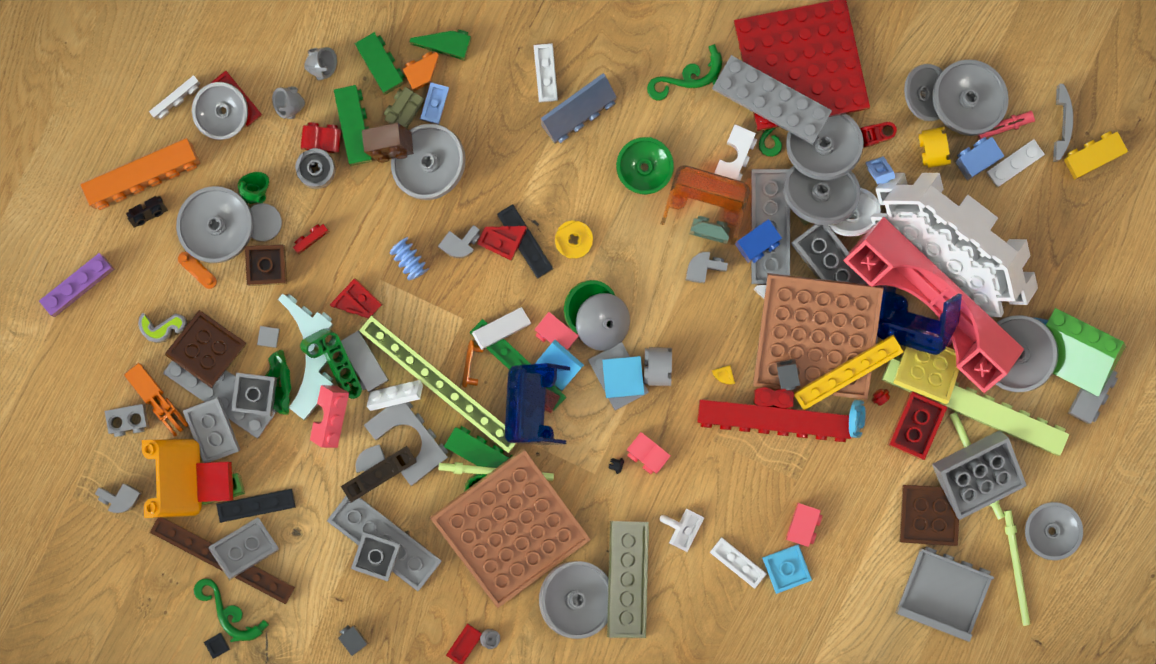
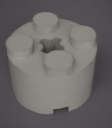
[295,148,336,189]
[644,347,672,386]

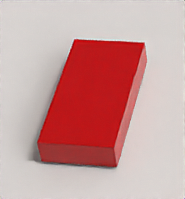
[446,623,482,664]

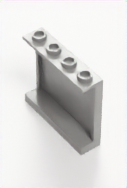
[895,547,994,642]

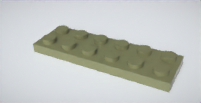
[607,521,649,638]

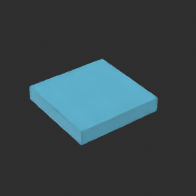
[533,340,584,391]
[602,356,644,398]
[762,544,812,594]

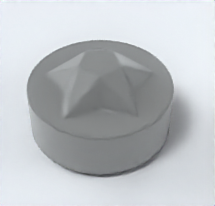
[480,629,500,649]

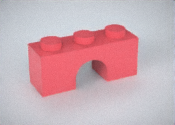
[310,385,349,448]

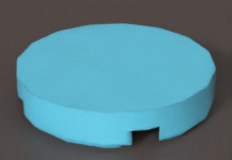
[849,400,866,438]

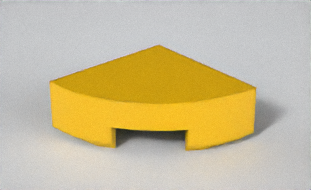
[712,365,735,385]

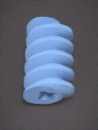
[390,237,429,280]

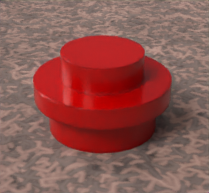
[872,389,890,406]

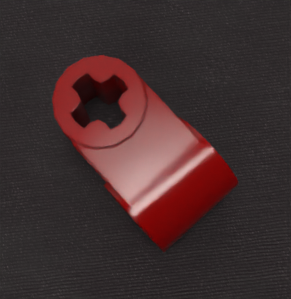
[860,122,897,148]

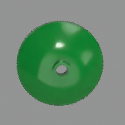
[616,137,674,195]
[564,280,615,334]

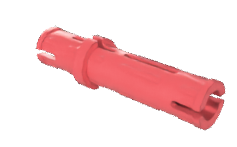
[978,111,1035,140]

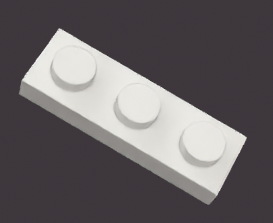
[149,75,200,120]
[986,139,1045,188]
[367,380,423,411]

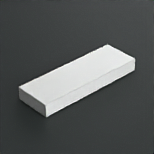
[534,43,558,103]
[472,307,531,350]
[710,537,767,589]

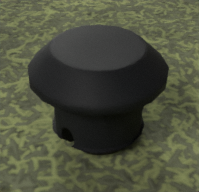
[609,458,624,474]

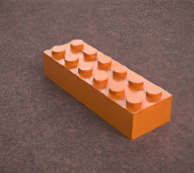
[80,138,201,210]

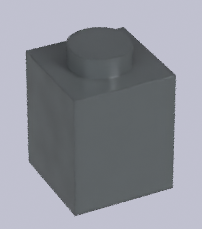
[776,359,800,390]
[338,625,369,656]

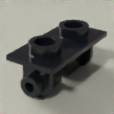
[126,196,168,228]

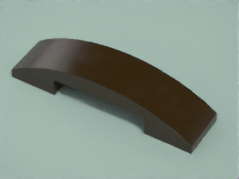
[341,446,417,503]

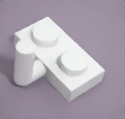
[660,509,704,552]

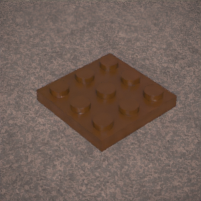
[165,310,246,388]
[899,485,959,546]

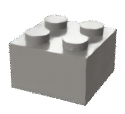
[231,373,277,416]
[351,532,401,581]

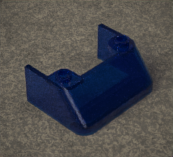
[877,285,962,355]
[505,363,570,445]

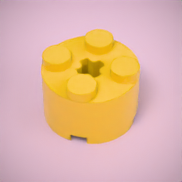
[918,127,951,168]

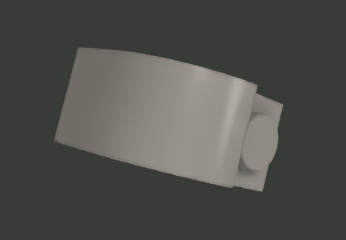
[438,225,480,259]
[685,252,728,284]
[355,444,385,487]
[95,483,142,513]

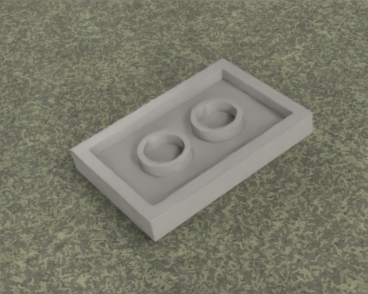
[588,342,649,410]
[183,397,241,463]
[209,517,279,580]

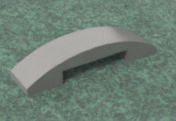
[1053,84,1073,162]

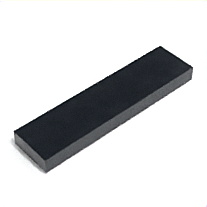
[497,204,554,279]
[216,489,296,523]

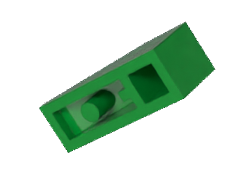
[409,29,471,61]

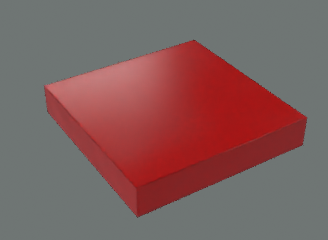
[196,462,233,502]

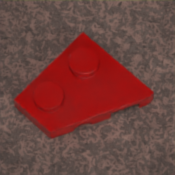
[477,226,528,261]
[330,278,383,319]

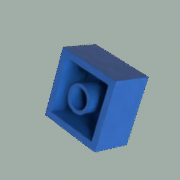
[735,219,782,263]

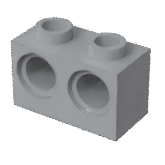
[104,404,149,437]

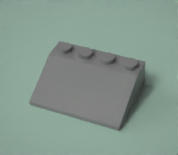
[932,430,1027,520]

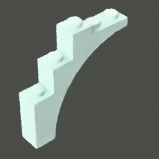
[278,294,334,420]

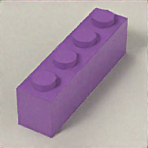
[39,253,115,317]

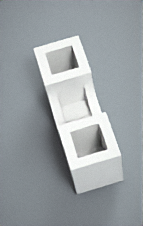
[712,125,757,188]

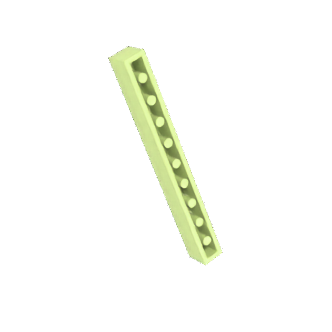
[359,316,521,453]
[881,357,1069,456]

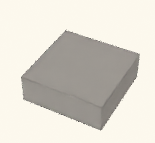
[257,326,280,348]

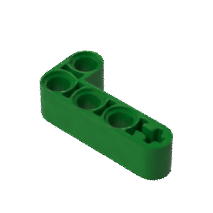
[300,328,362,399]

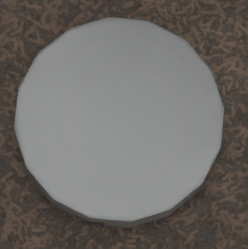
[250,203,282,242]

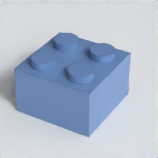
[955,137,1004,181]

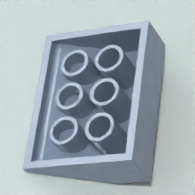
[541,73,617,144]

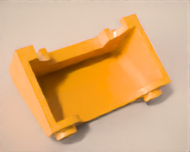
[142,439,202,518]

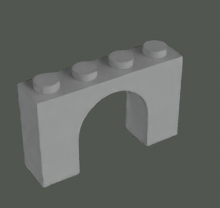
[364,402,448,486]

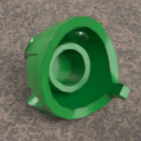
[237,172,269,204]

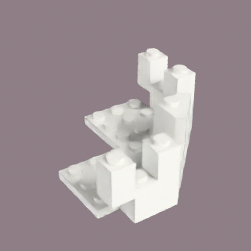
[871,173,1038,317]

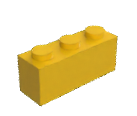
[1064,131,1128,180]

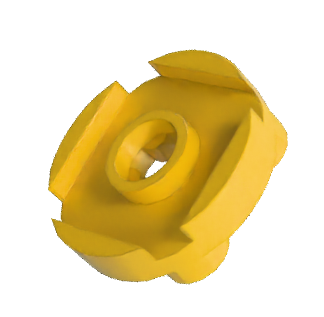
[555,220,593,259]

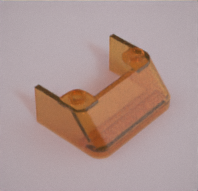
[661,165,750,245]

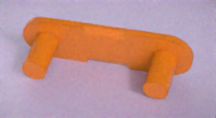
[178,252,217,289]
[462,340,484,388]

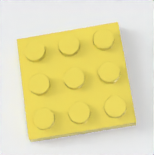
[893,333,959,405]

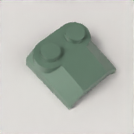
[689,216,731,244]

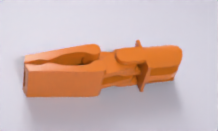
[124,362,189,437]

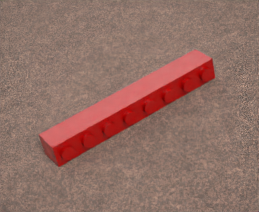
[697,400,851,442]

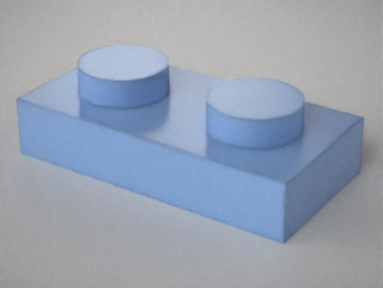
[420,82,449,125]
[866,156,895,184]

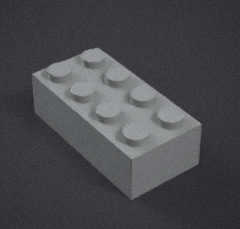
[791,224,866,284]

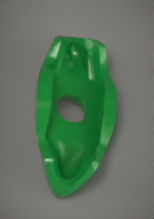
[265,350,291,415]

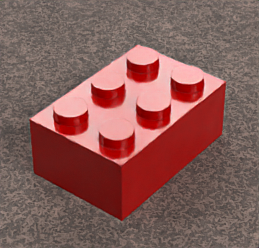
[887,392,947,460]

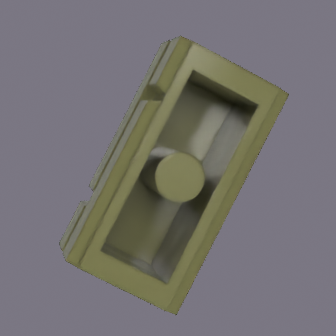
[384,87,425,129]

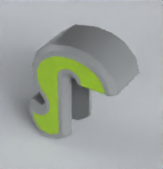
[138,313,187,343]

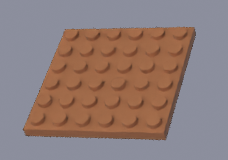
[753,273,884,400]
[430,448,591,608]

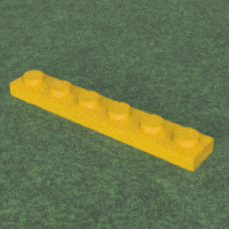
[794,334,904,410]

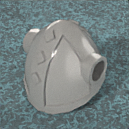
[304,47,337,80]
[272,86,305,119]

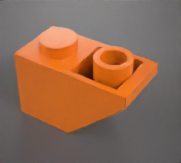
[403,52,439,92]

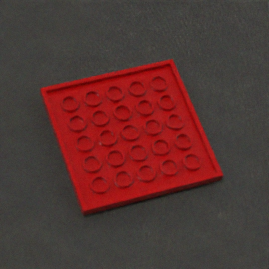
[734,0,870,131]

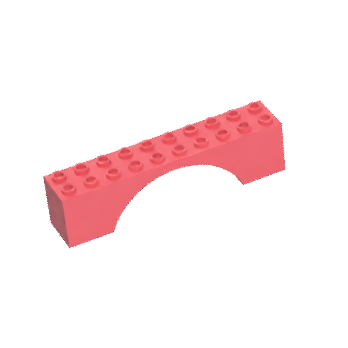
[843,217,1024,393]

